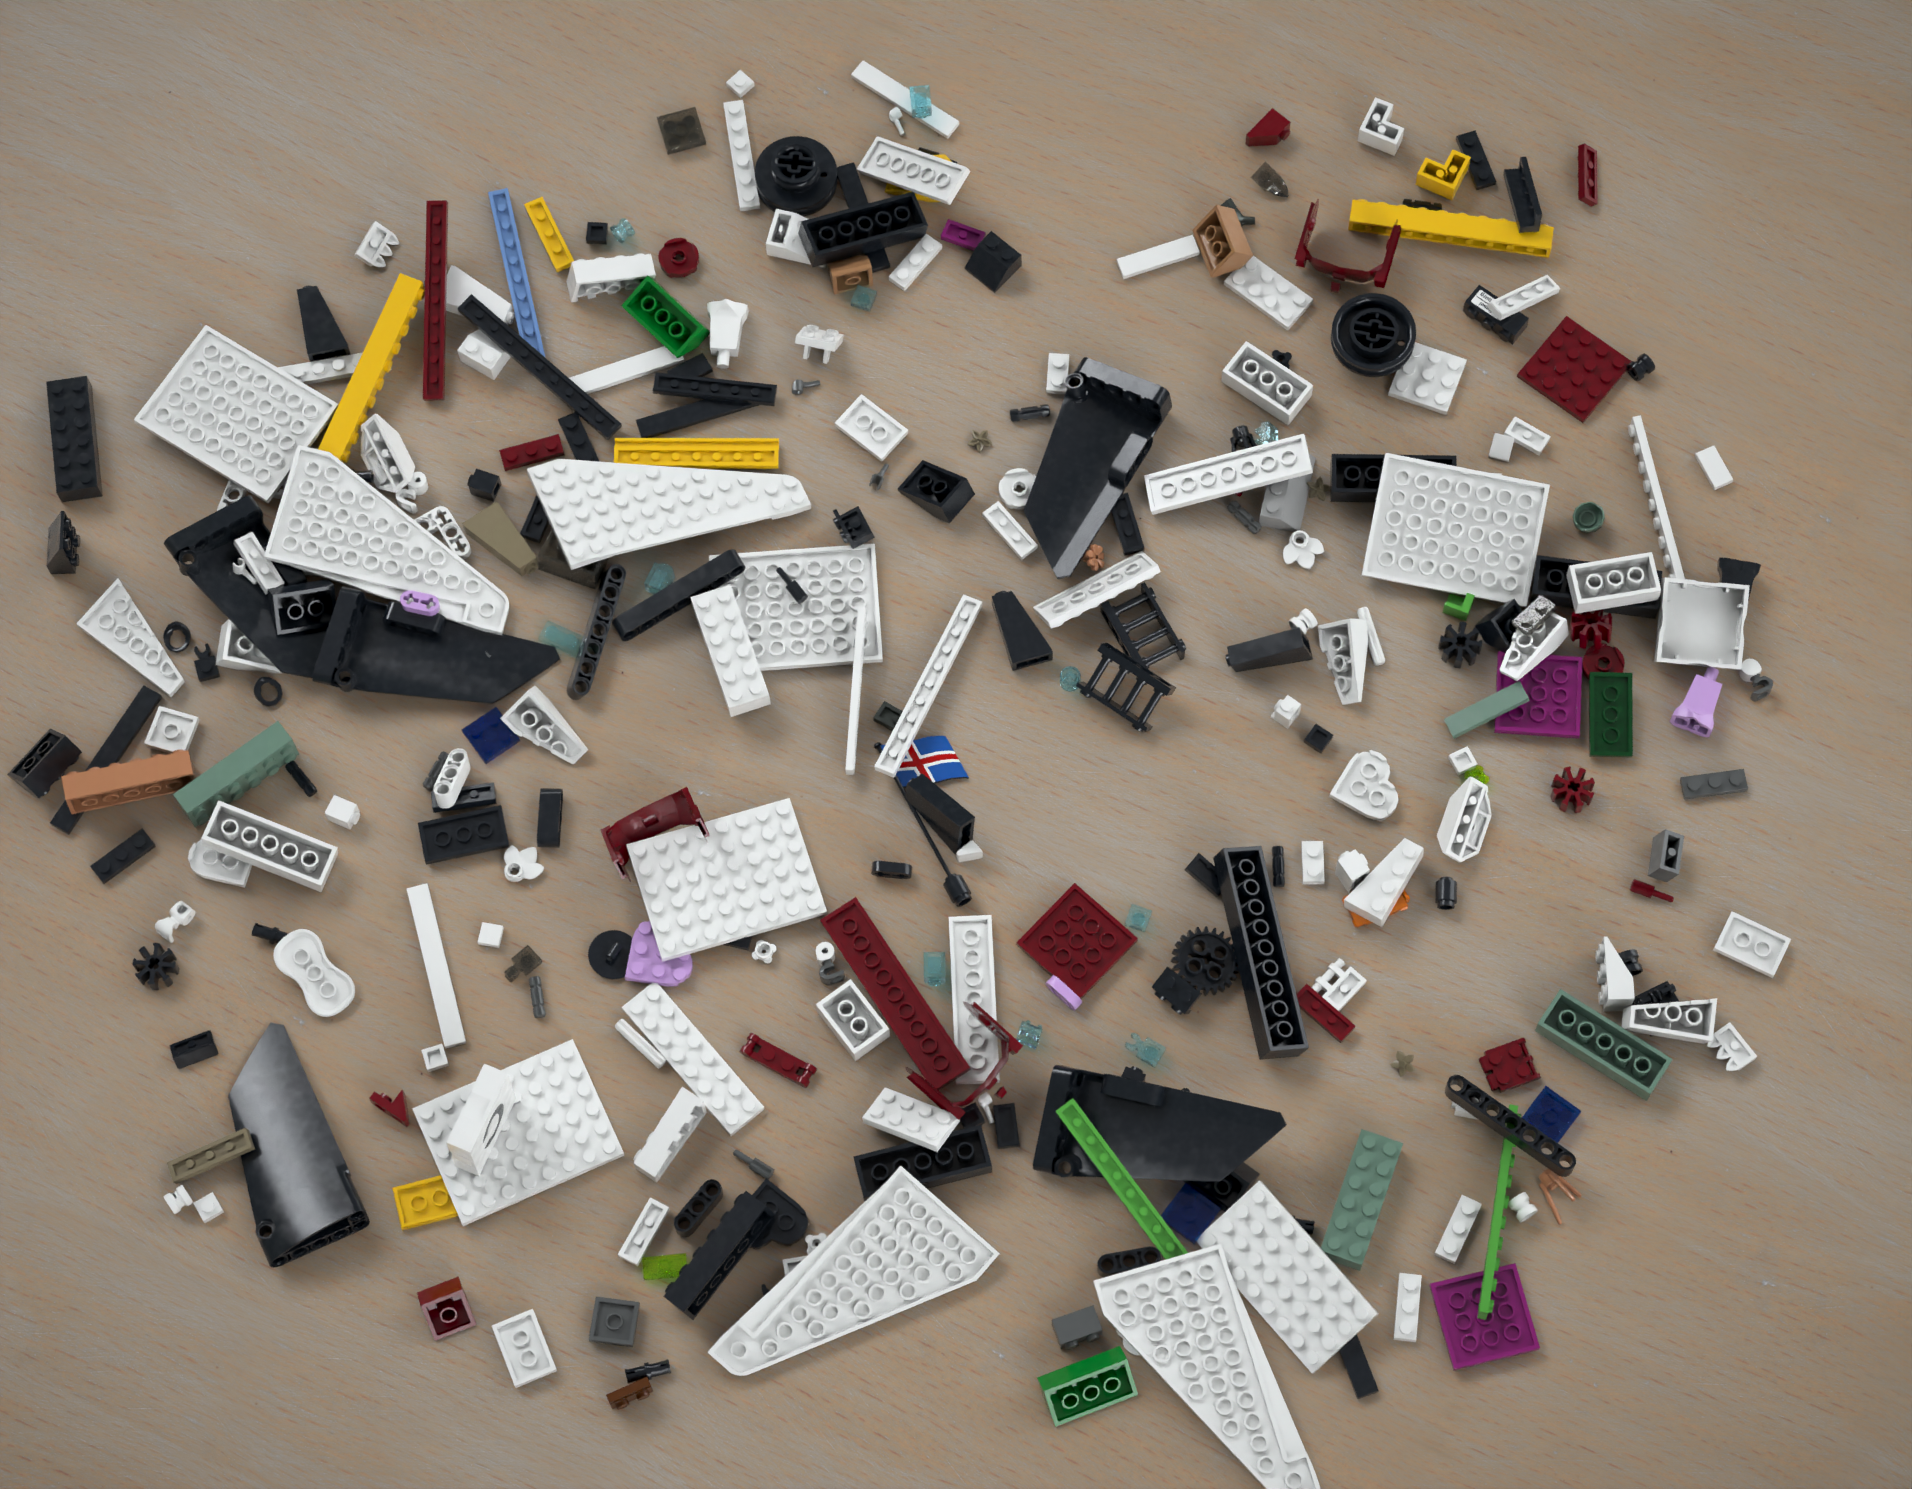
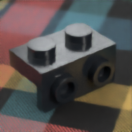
[833,506,875,549]
[1152,967,1202,1015]

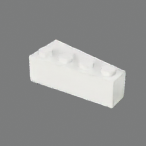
[566,253,656,303]
[1344,838,1424,927]
[1621,998,1717,1044]
[633,1087,707,1183]

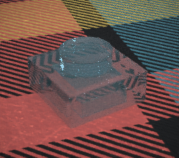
[851,285,877,312]
[1125,904,1152,932]

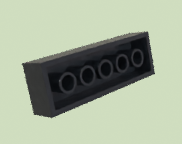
[798,192,928,268]
[46,376,103,503]
[1330,454,1457,502]
[1530,555,1662,619]
[853,1125,992,1202]
[663,1191,775,1320]

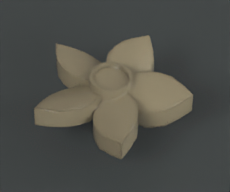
[968,430,992,453]
[1307,476,1330,501]
[1390,1051,1415,1077]

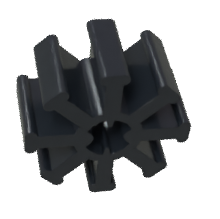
[1438,622,1482,669]
[132,943,180,990]

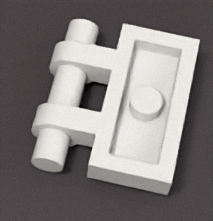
[1311,958,1367,1011]

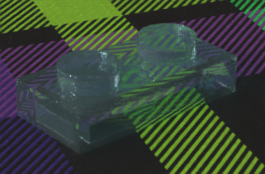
[538,621,583,657]

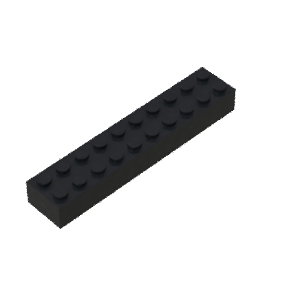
[1213,846,1309,1060]

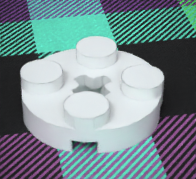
[999,468,1036,509]

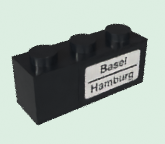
[1463,285,1529,345]

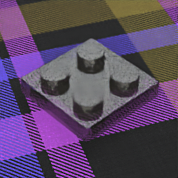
[657,107,706,155]

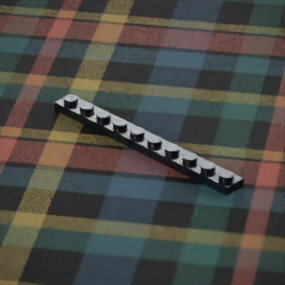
[458,294,622,440]

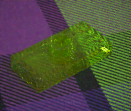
[642,1253,687,1281]

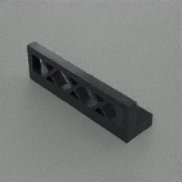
[1503,157,1542,233]

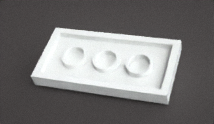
[1224,256,1313,331]
[862,1088,960,1152]

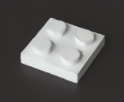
[144,706,200,754]

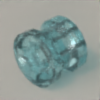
[610,218,635,243]
[1060,666,1081,692]

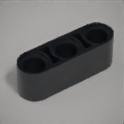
[537,788,563,848]
[674,1179,723,1237]
[1097,1246,1161,1278]

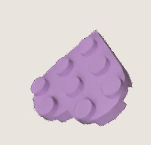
[625,921,693,987]

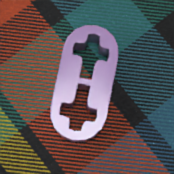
[400,590,440,616]
[1045,975,1082,1011]

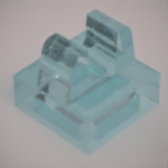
[1255,421,1278,445]
[1016,1020,1043,1049]

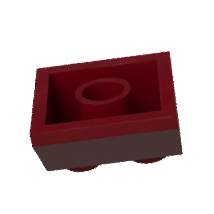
[417,1276,476,1341]

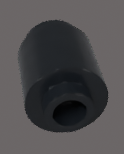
[1435,877,1457,910]

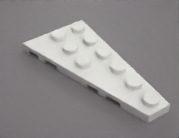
[76,578,185,697]

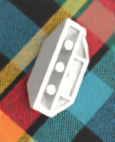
[361,414,415,493]
[1437,777,1492,862]

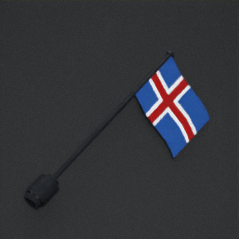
[874,736,972,907]

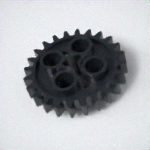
[1171,926,1239,996]

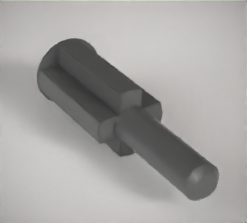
[733,1150,775,1180]

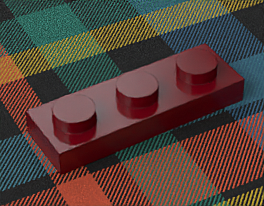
[1577,143,1598,207]
[499,434,564,471]
[1296,984,1355,1043]

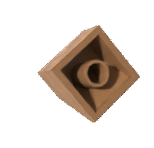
[828,255,873,294]

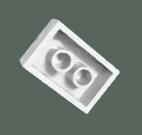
[816,979,890,1061]

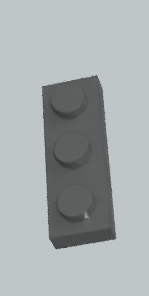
[1680,769,1748,800]

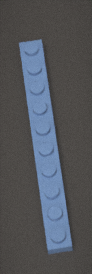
[488,188,545,357]

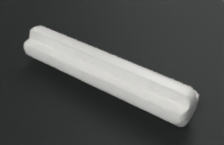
[1357,607,1385,666]
[615,1019,666,1069]

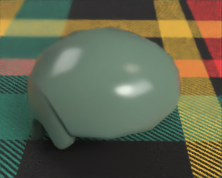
[1572,502,1605,533]

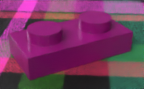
[941,219,986,251]

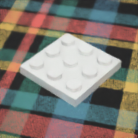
[1388,342,1467,415]

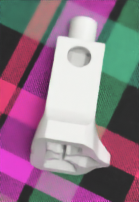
[707,299,749,369]

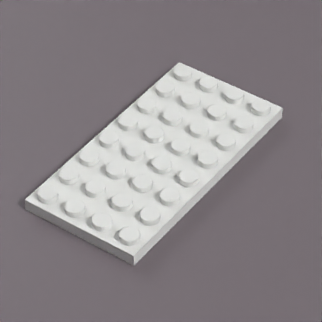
[1195,1180,1379,1373]

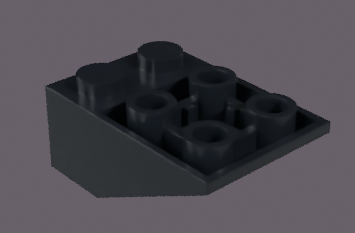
[46,511,80,574]

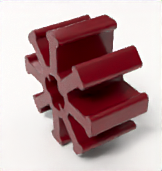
[1570,609,1612,650]
[1550,766,1595,813]

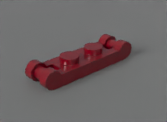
[739,1033,817,1088]

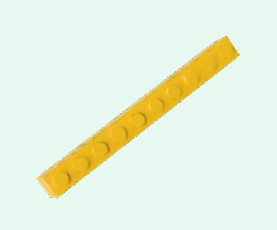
[1348,199,1554,258]
[318,273,425,463]

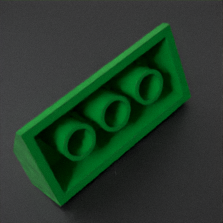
[621,275,710,358]
[1037,1346,1138,1427]

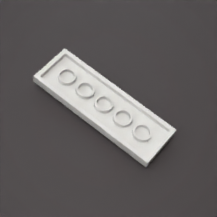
[857,136,970,205]
[1033,551,1161,629]

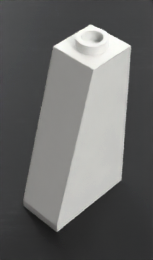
[446,265,515,325]

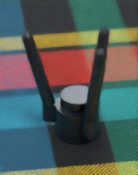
[1230,425,1257,452]

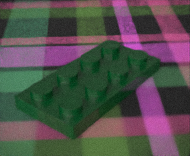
[1589,672,1633,758]

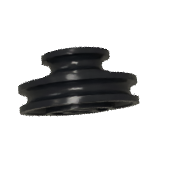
[755,136,838,217]
[1331,293,1416,377]

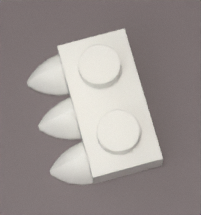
[354,221,399,267]
[1707,1022,1757,1071]

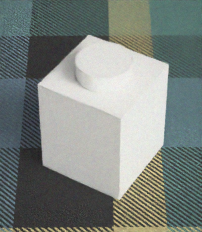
[325,795,360,829]

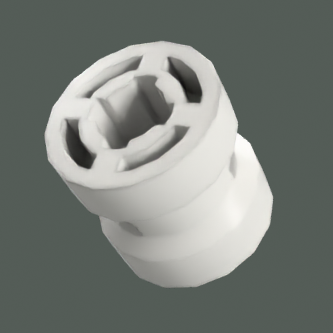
[1288,608,1318,634]
[163,1185,194,1214]
[1508,1192,1538,1223]

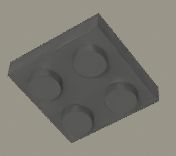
[589,1297,640,1347]

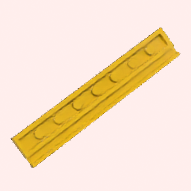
[614,438,779,469]

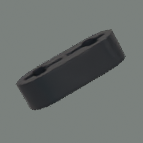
[871,861,912,879]

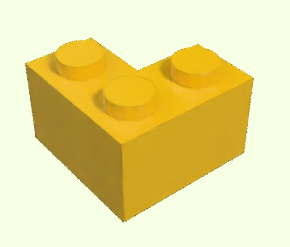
[1415,149,1471,200]

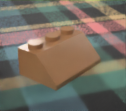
[1192,205,1253,278]

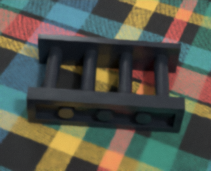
[1100,582,1186,669]
[1076,643,1176,732]

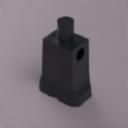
[1717,558,1761,601]

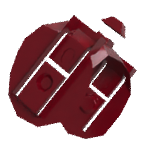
[1294,199,1401,293]
[601,787,710,882]
[905,1001,1023,1120]

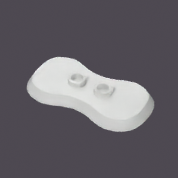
[273,929,355,1017]

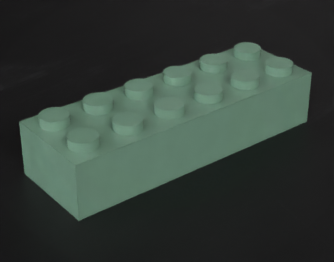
[173,721,299,827]
[1535,989,1673,1101]
[1321,1129,1403,1271]

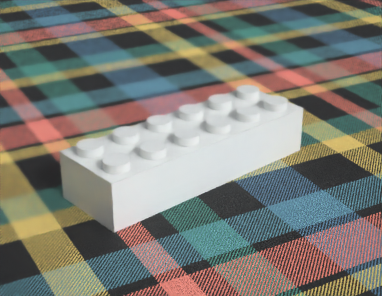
[690,585,771,717]
[201,800,338,892]

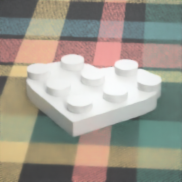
[1329,750,1398,821]
[188,840,252,888]

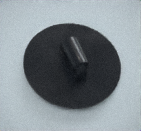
[588,930,632,979]

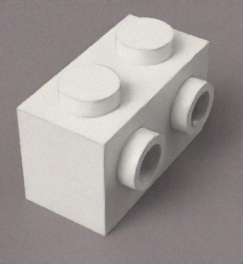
[1335,849,1370,894]

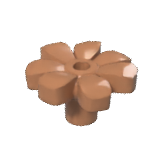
[1083,544,1105,571]

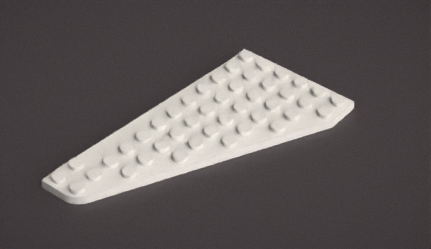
[527,459,811,570]
[1093,1244,1320,1489]

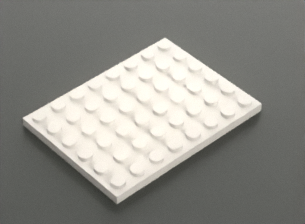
[134,325,339,503]
[1361,453,1550,608]
[709,544,883,671]
[626,798,827,962]
[412,1039,624,1226]

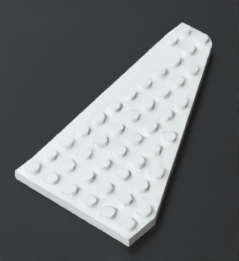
[264,445,509,635]
[708,1166,1000,1376]

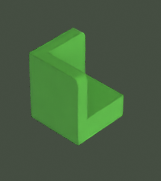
[1442,593,1475,621]

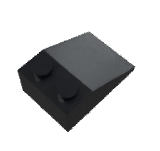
[898,460,975,523]

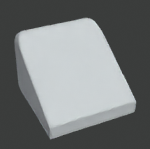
[1489,433,1515,462]
[956,840,983,862]

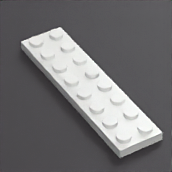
[1144,434,1313,515]
[949,915,1000,1085]
[622,983,765,1136]

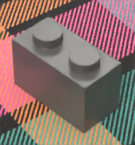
[1648,829,1684,882]
[1052,1305,1103,1350]

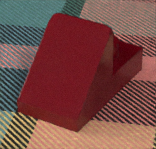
[369,1090,410,1127]

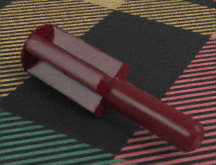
[1630,879,1674,902]

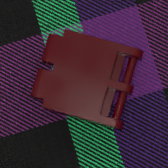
[1479,1038,1541,1093]

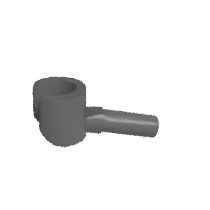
[792,379,820,395]
[869,463,889,490]

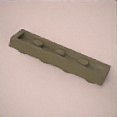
[167,1128,255,1184]

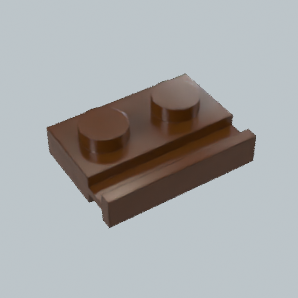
[606,1377,653,1410]

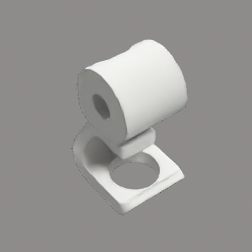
[396,472,428,514]
[155,901,196,943]

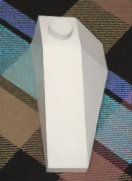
[1500,602,1569,681]
[1318,618,1368,705]
[500,686,588,764]

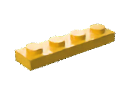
[524,197,574,272]

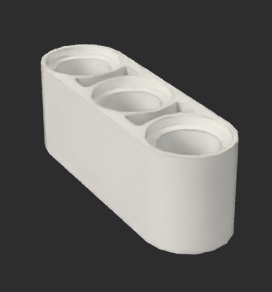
[433,748,471,808]

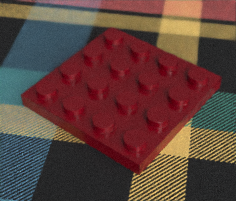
[1517,316,1632,423]
[1016,883,1138,999]

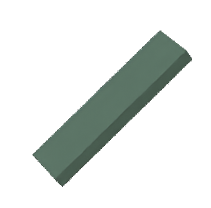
[1444,681,1530,739]

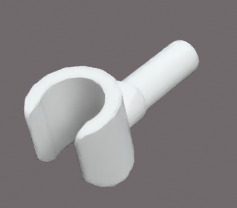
[889,107,905,136]
[233,558,257,584]
[978,1092,994,1124]

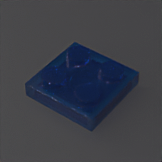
[461,707,520,764]
[1522,1086,1581,1143]
[1161,1183,1221,1245]

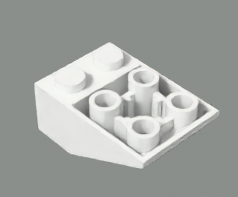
[766,209,827,268]
[1595,937,1635,1012]

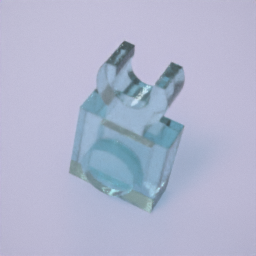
[1125,1033,1166,1068]

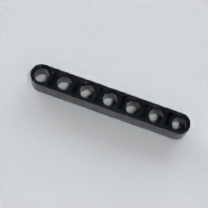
[612,549,746,641]
[566,564,626,700]
[1445,1075,1576,1177]

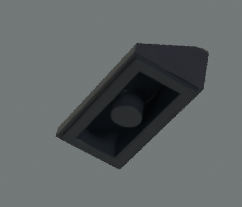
[170,1030,218,1069]

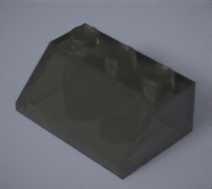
[538,529,608,590]

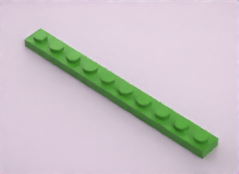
[1055,1098,1188,1260]
[1477,1104,1521,1320]

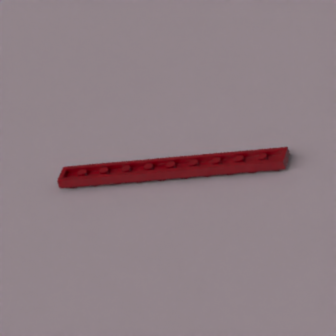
[423,200,448,401]

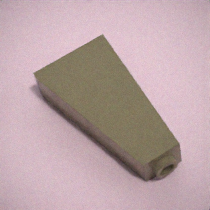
[462,502,539,576]

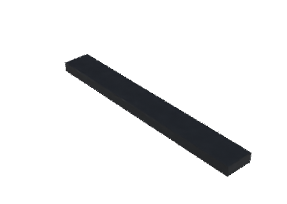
[50,685,162,835]

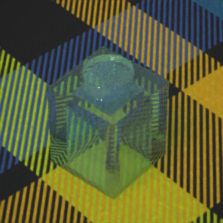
[909,85,932,118]
[644,562,675,594]
[924,952,946,986]

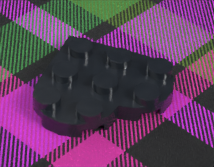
[750,1178,809,1250]

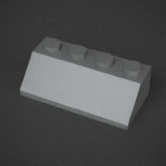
[1259,454,1316,532]

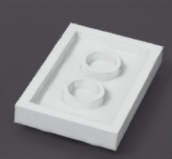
[835,394,908,462]
[1713,912,1791,978]
[492,1309,557,1388]

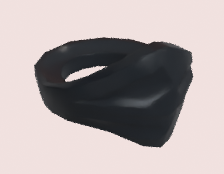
[163,621,191,653]
[254,677,283,707]

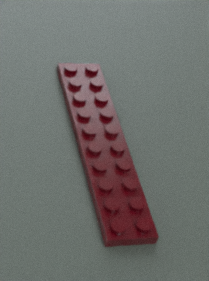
[820,897,971,1090]

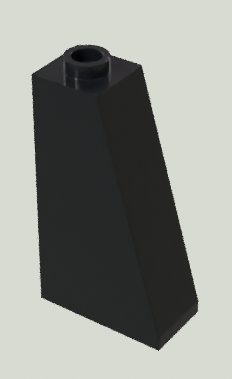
[297,286,351,362]
[992,591,1053,671]
[1226,627,1313,672]
[906,774,975,855]

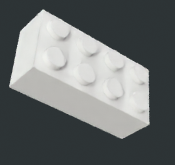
[1221,341,1313,425]
[1566,552,1661,614]

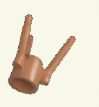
[1538,1169,1582,1225]

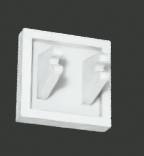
[795,325,844,364]

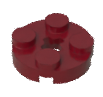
[658,238,699,278]
[1582,643,1625,679]

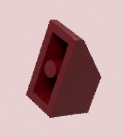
[1245,108,1291,147]

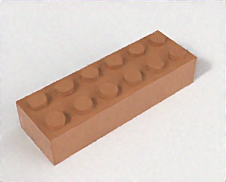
[61,750,196,814]

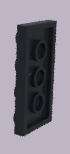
[418,805,510,865]

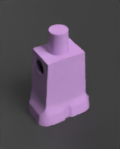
[1670,667,1722,737]

